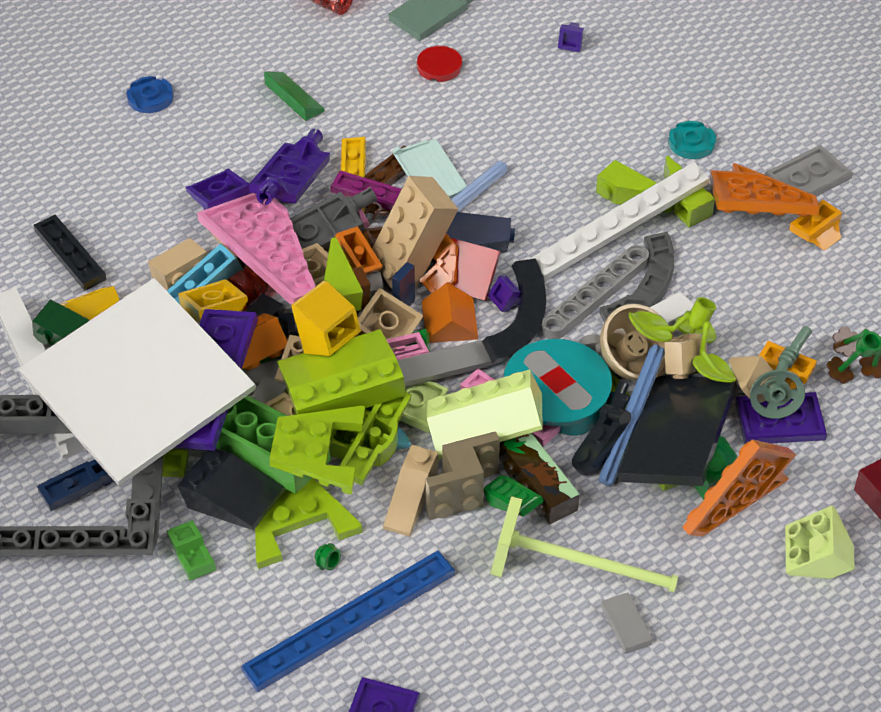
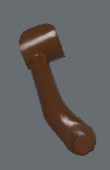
[364,202,391,221]

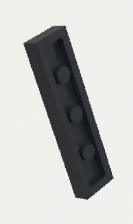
[33,214,107,291]

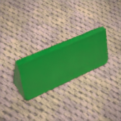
[264,71,325,121]

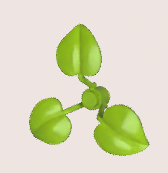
[629,297,736,382]

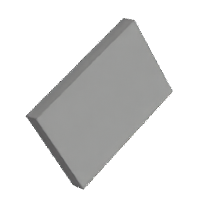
[764,145,852,196]

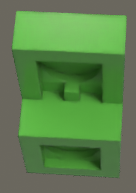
[166,520,217,581]

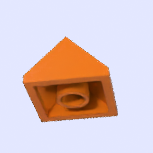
[422,282,478,343]

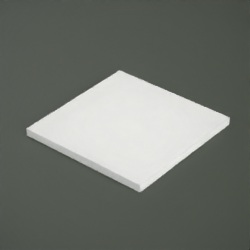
[18,278,256,486]

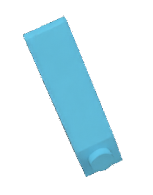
[167,243,246,304]

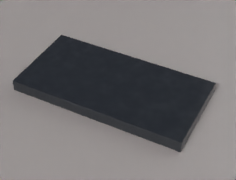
[618,376,737,486]

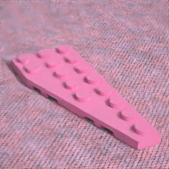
[197,193,316,305]

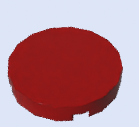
[417,46,462,82]

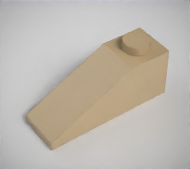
[383,445,438,537]

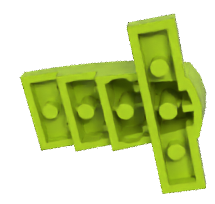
[330,392,412,486]

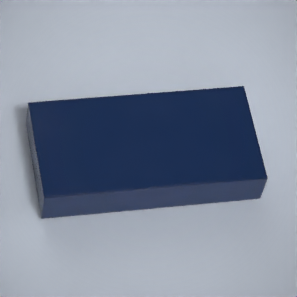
[392,262,415,307]

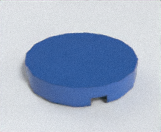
[126,76,174,113]

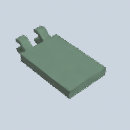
[388,0,473,41]

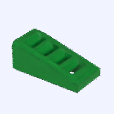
[483,475,543,517]

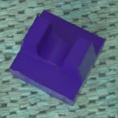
[558,22,584,52]
[488,276,521,312]

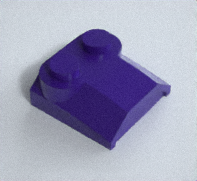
[186,168,251,210]

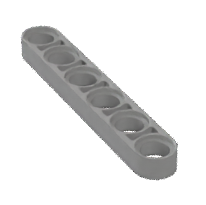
[542,245,649,339]

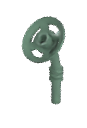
[750,326,812,418]

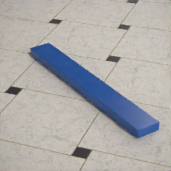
[241,550,455,692]

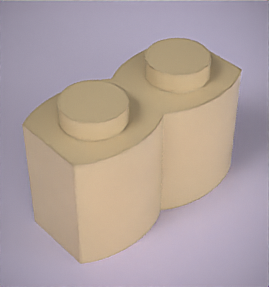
[664,333,707,379]

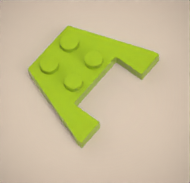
[270,406,365,495]
[255,478,363,569]

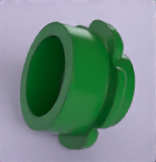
[314,543,341,571]

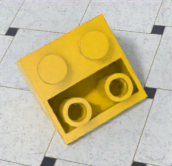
[291,281,361,356]

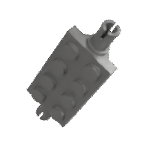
[236,187,377,271]

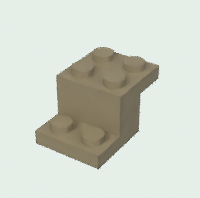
[426,431,500,520]

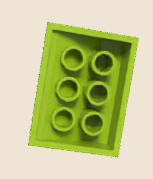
[277,329,406,415]

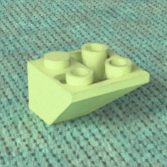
[785,506,855,579]

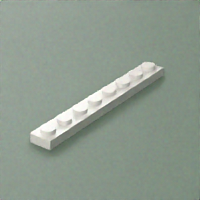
[530,162,709,281]

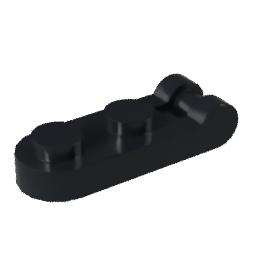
[572,404,631,476]

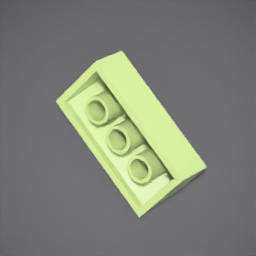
[427,370,543,460]

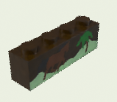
[499,433,580,525]

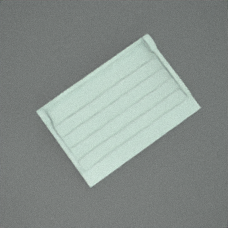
[392,139,467,198]

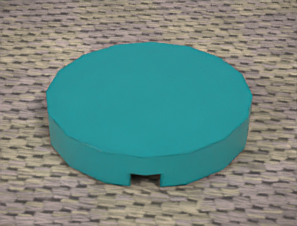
[668,120,716,159]

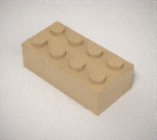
[372,176,458,289]

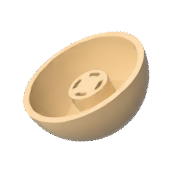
[600,304,674,381]

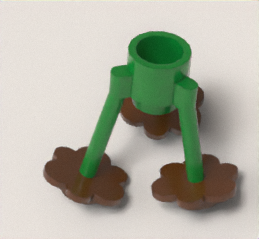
[826,326,881,384]

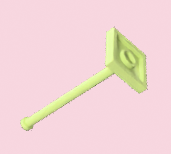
[490,496,678,593]

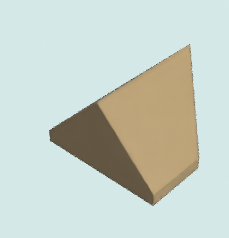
[728,356,773,403]

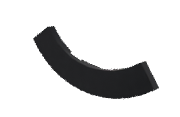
[482,258,546,364]

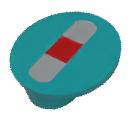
[504,339,612,436]

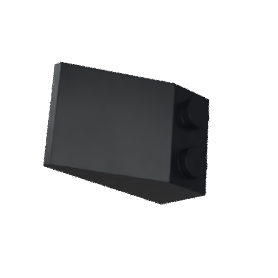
[177,449,285,530]

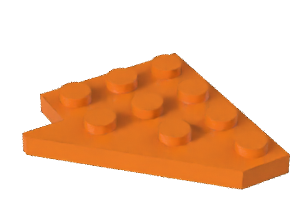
[710,163,820,217]
[682,440,796,537]

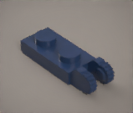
[37,459,114,511]

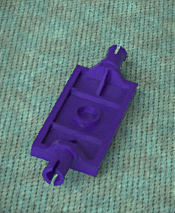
[249,129,330,205]

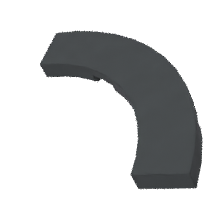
[600,231,674,323]

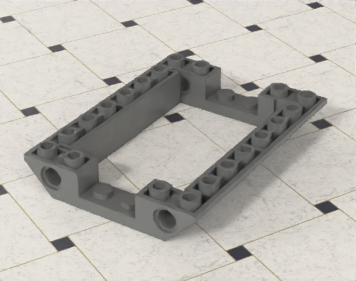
[0,395,164,556]

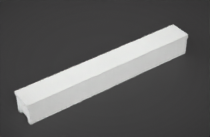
[0,286,87,459]

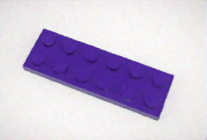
[175,309,258,451]

